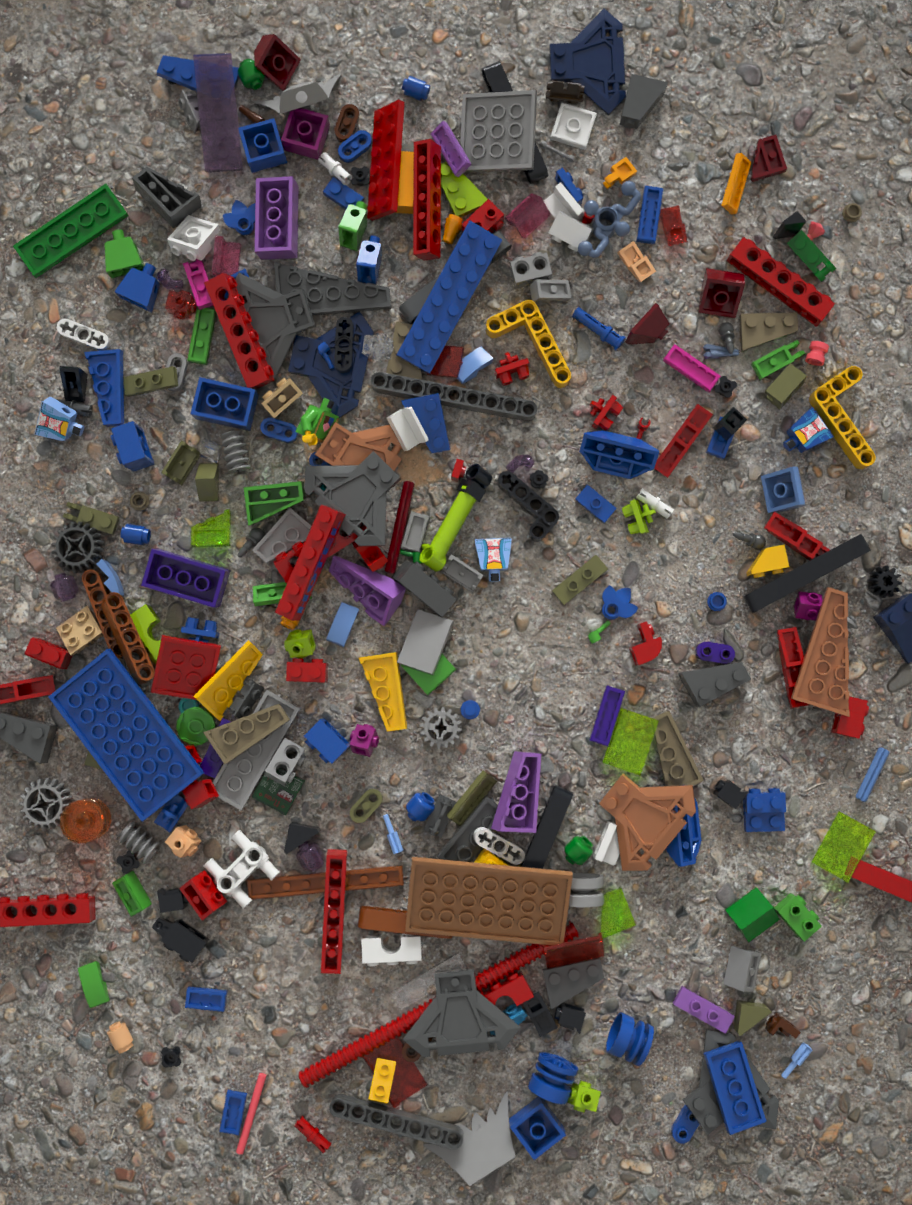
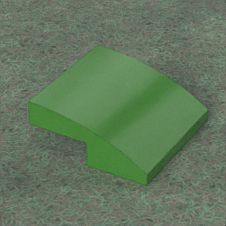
[401,654,456,695]

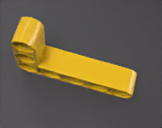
[486,300,571,388]
[809,366,876,469]

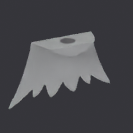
[253,74,341,114]
[423,1091,516,1186]

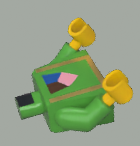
[295,398,339,446]

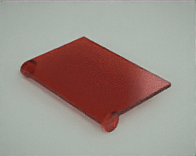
[543,933,604,968]
[363,1036,428,1108]

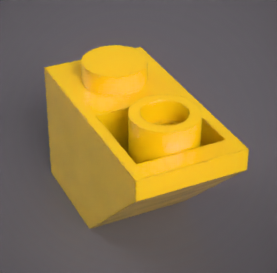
[746,544,789,578]

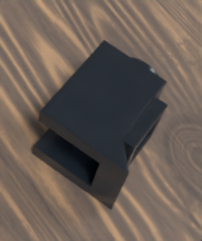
[713,779,749,809]
[157,888,189,913]
[554,1003,586,1035]

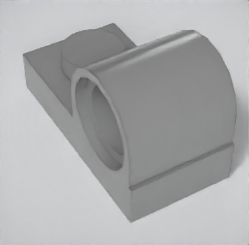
[529,279,571,306]

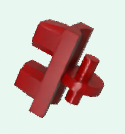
[495,352,529,386]
[589,395,623,431]

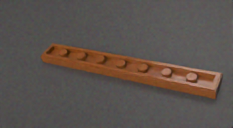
[247,865,404,899]

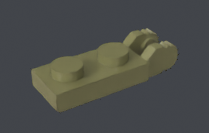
[63,502,120,535]

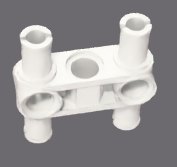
[203,830,280,909]

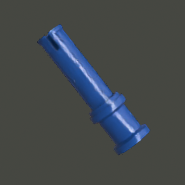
[572,307,626,351]

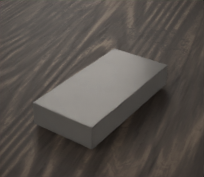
[401,511,430,552]

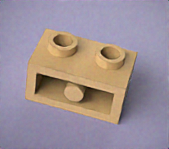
[261,377,303,418]

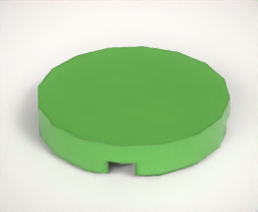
[176,707,216,746]

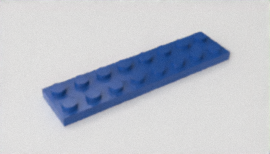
[396,220,502,374]

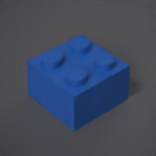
[238,118,287,173]
[111,421,155,472]
[304,718,350,764]
[509,1096,566,1160]

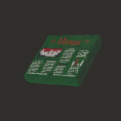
[252,768,305,816]

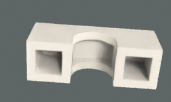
[361,934,422,966]

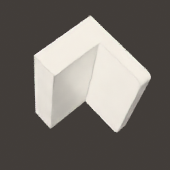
[542,182,584,220]
[387,407,429,451]
[593,821,620,866]

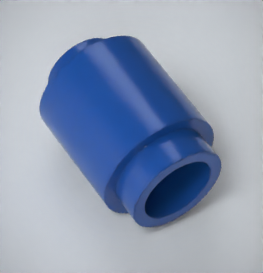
[402,76,430,101]
[120,524,151,545]

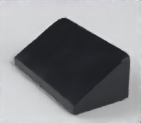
[773,211,806,239]

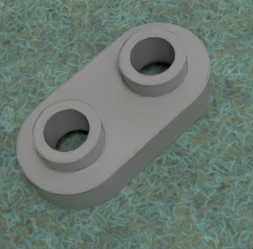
[166,353,188,392]

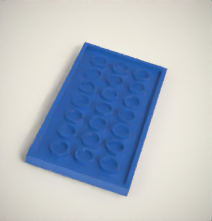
[48,649,204,822]

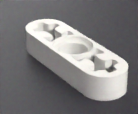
[57,319,111,351]
[473,827,525,865]

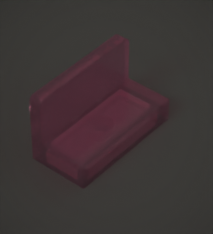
[505,193,550,239]
[212,235,241,277]

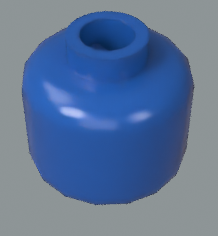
[406,792,435,822]

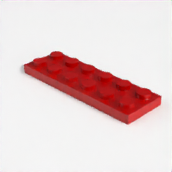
[367,100,405,221]

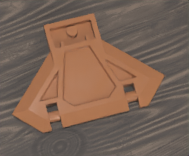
[315,422,406,471]
[599,774,696,871]

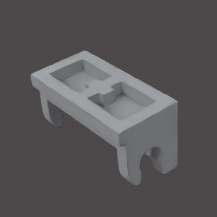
[441,554,484,593]

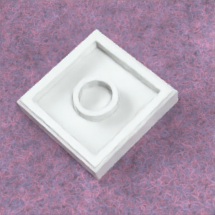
[550,103,597,150]

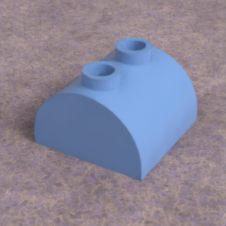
[761,467,805,513]

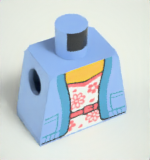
[35,397,84,441]
[475,538,512,582]

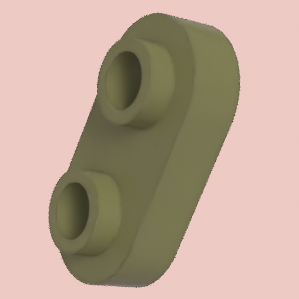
[350,788,383,823]

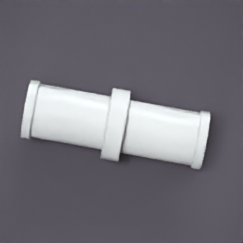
[318,152,352,185]
[636,488,674,519]

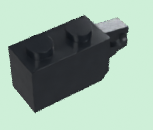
[152,916,210,963]

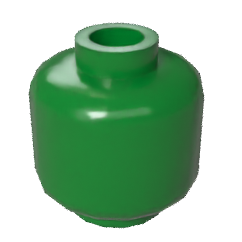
[237,59,265,90]
[564,836,593,865]

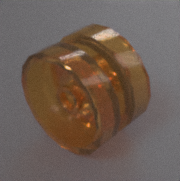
[60,798,111,843]

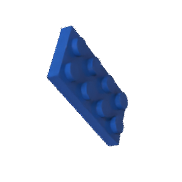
[703,1041,767,1135]

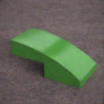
[78,961,110,1008]

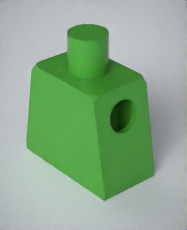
[338,201,367,251]
[105,229,145,278]

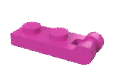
[183,259,213,310]

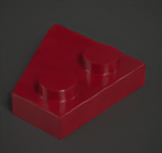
[751,135,787,182]

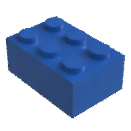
[191,377,259,431]

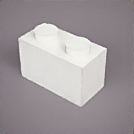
[548,211,594,252]

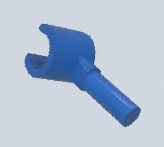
[318,342,334,369]

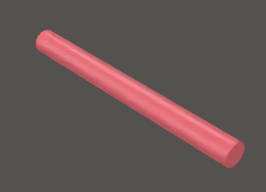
[236,1073,267,1154]

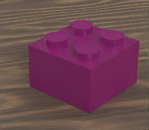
[281,108,330,160]

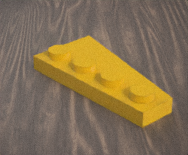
[193,640,263,722]
[359,652,407,732]

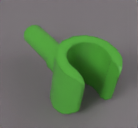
[588,620,611,644]

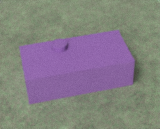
[255,176,299,260]

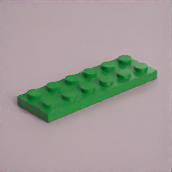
[13,184,129,278]

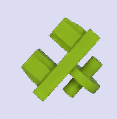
[622,499,656,534]

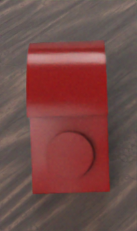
[352,541,388,572]
[629,621,662,666]

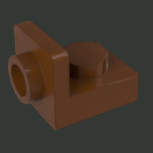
[765,1012,801,1038]

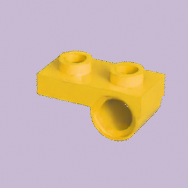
[368,1058,396,1104]

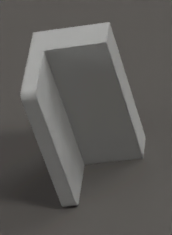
[724,946,761,992]

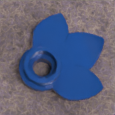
[223,200,255,235]
[602,585,638,620]

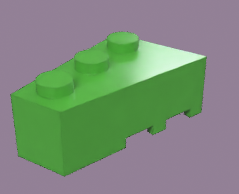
[244,481,306,526]

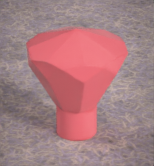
[807,221,825,241]

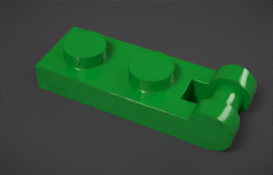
[787,230,837,282]

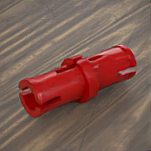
[294,1116,332,1154]

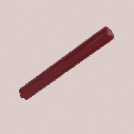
[385,481,415,574]

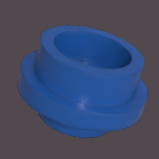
[707,592,727,611]
[461,700,480,719]

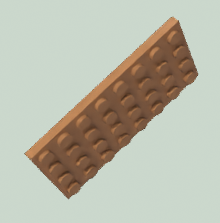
[405,857,573,946]

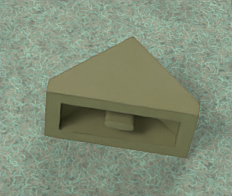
[195,463,219,502]
[733,1000,772,1036]

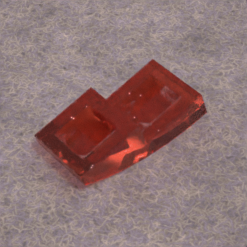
[660,205,688,246]

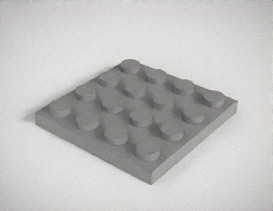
[460,90,537,173]

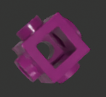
[793,591,823,621]
[349,724,379,757]

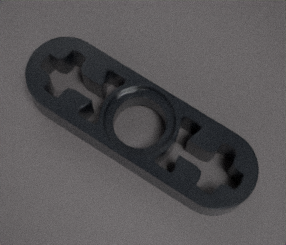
[335,317,354,373]

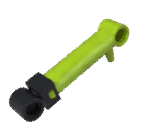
[419,464,492,572]

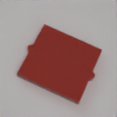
[427,346,464,378]

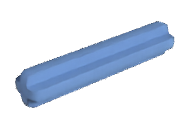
[856,748,889,802]

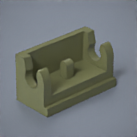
[765,363,807,410]
[161,440,202,486]

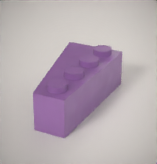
[491,751,541,833]

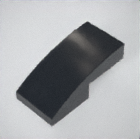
[523,991,558,1037]

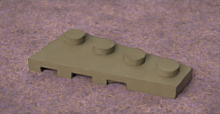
[203,704,290,764]
[651,710,704,786]

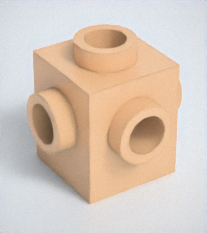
[165,825,201,858]

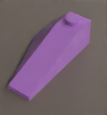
[329,556,406,626]

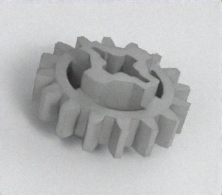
[420,707,462,749]

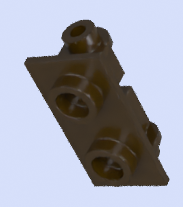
[546,80,584,104]

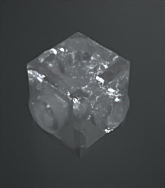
[362,333,394,362]

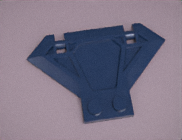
[549,8,626,115]
[288,311,374,418]

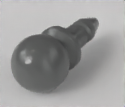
[719,322,735,354]
[238,528,264,557]
[733,532,766,550]

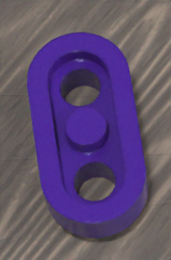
[695,642,735,664]

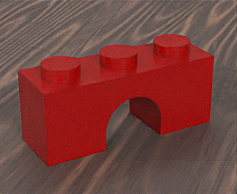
[182,745,219,809]
[478,971,534,1006]

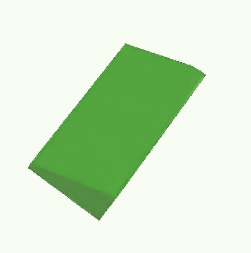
[112,871,152,917]

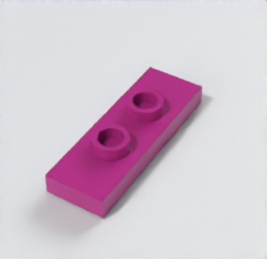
[663,344,721,393]

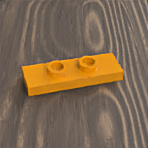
[721,153,751,214]

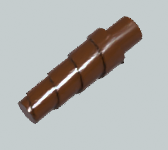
[239,105,265,124]

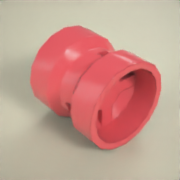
[805,341,829,366]

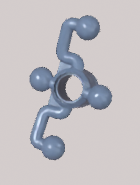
[578,181,641,258]

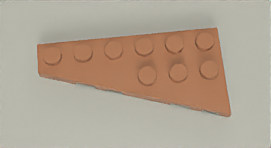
[791,587,850,717]

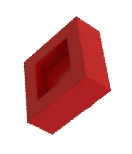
[451,459,467,482]

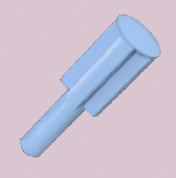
[383,814,403,854]
[781,1042,813,1079]

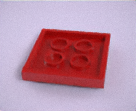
[151,635,221,700]

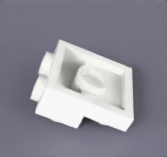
[167,215,220,261]

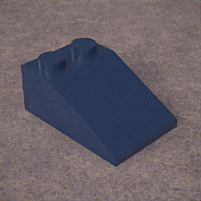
[873,593,912,664]

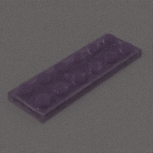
[193,53,243,172]

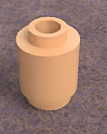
[107,1021,133,1054]

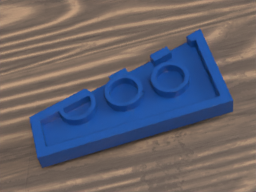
[84,349,124,427]

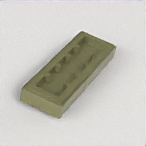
[123,366,178,397]
[552,555,608,606]
[446,770,497,826]

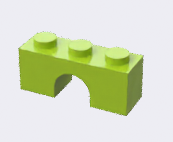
[130,604,172,664]

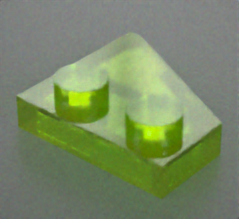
[191,509,231,547]
[599,887,636,939]

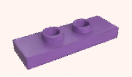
[431,121,472,177]
[673,986,735,1034]

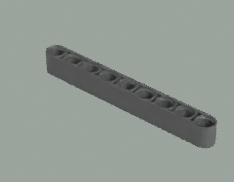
[371,372,537,421]

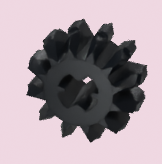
[867,565,902,598]

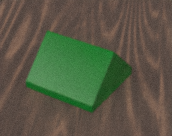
[725,887,780,943]

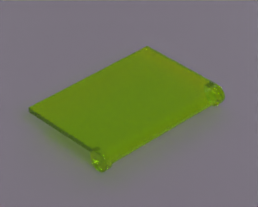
[603,708,659,776]
[812,812,876,883]

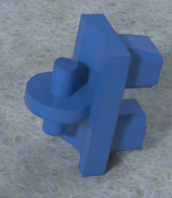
[181,617,220,643]
[154,795,188,833]

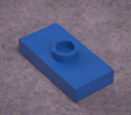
[575,484,617,523]
[185,986,227,1012]
[219,1090,247,1135]

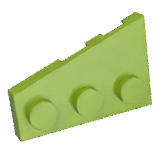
[441,161,488,217]

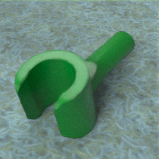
[400,549,422,564]

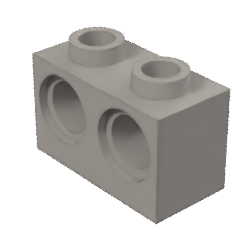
[509,252,552,289]
[264,738,306,787]

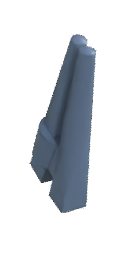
[703,344,739,359]

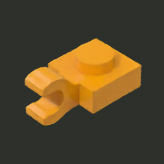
[603,157,637,189]

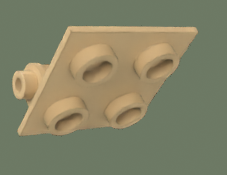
[56,606,103,656]

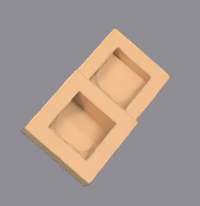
[617,241,656,282]

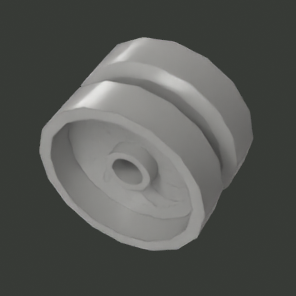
[569,873,604,907]

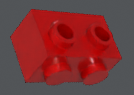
[462,199,504,233]
[286,658,328,683]
[179,870,228,920]

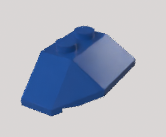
[579,430,659,479]
[665,785,702,867]

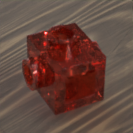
[165,290,197,320]

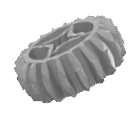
[19,778,74,831]

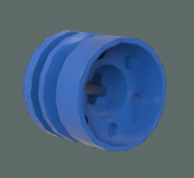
[606,1012,654,1066]
[528,1052,578,1104]

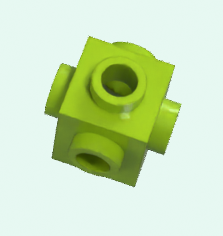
[284,629,316,658]
[568,1080,601,1113]

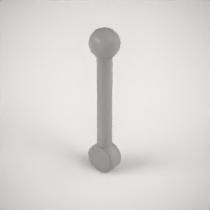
[540,141,576,163]

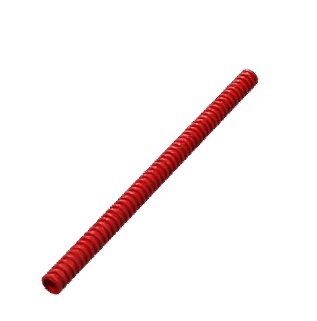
[299,921,579,1088]

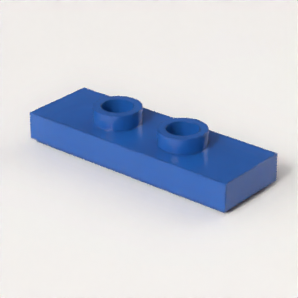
[636,185,663,244]

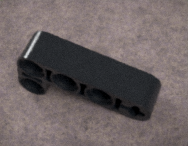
[498,471,559,542]

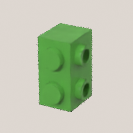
[774,893,822,942]

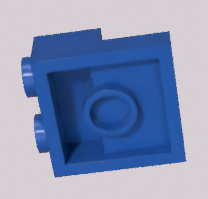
[743,788,786,832]

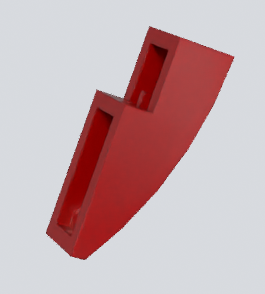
[0,675,55,705]

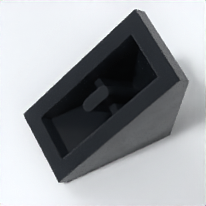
[59,366,88,402]
[713,407,747,441]
[284,822,321,855]

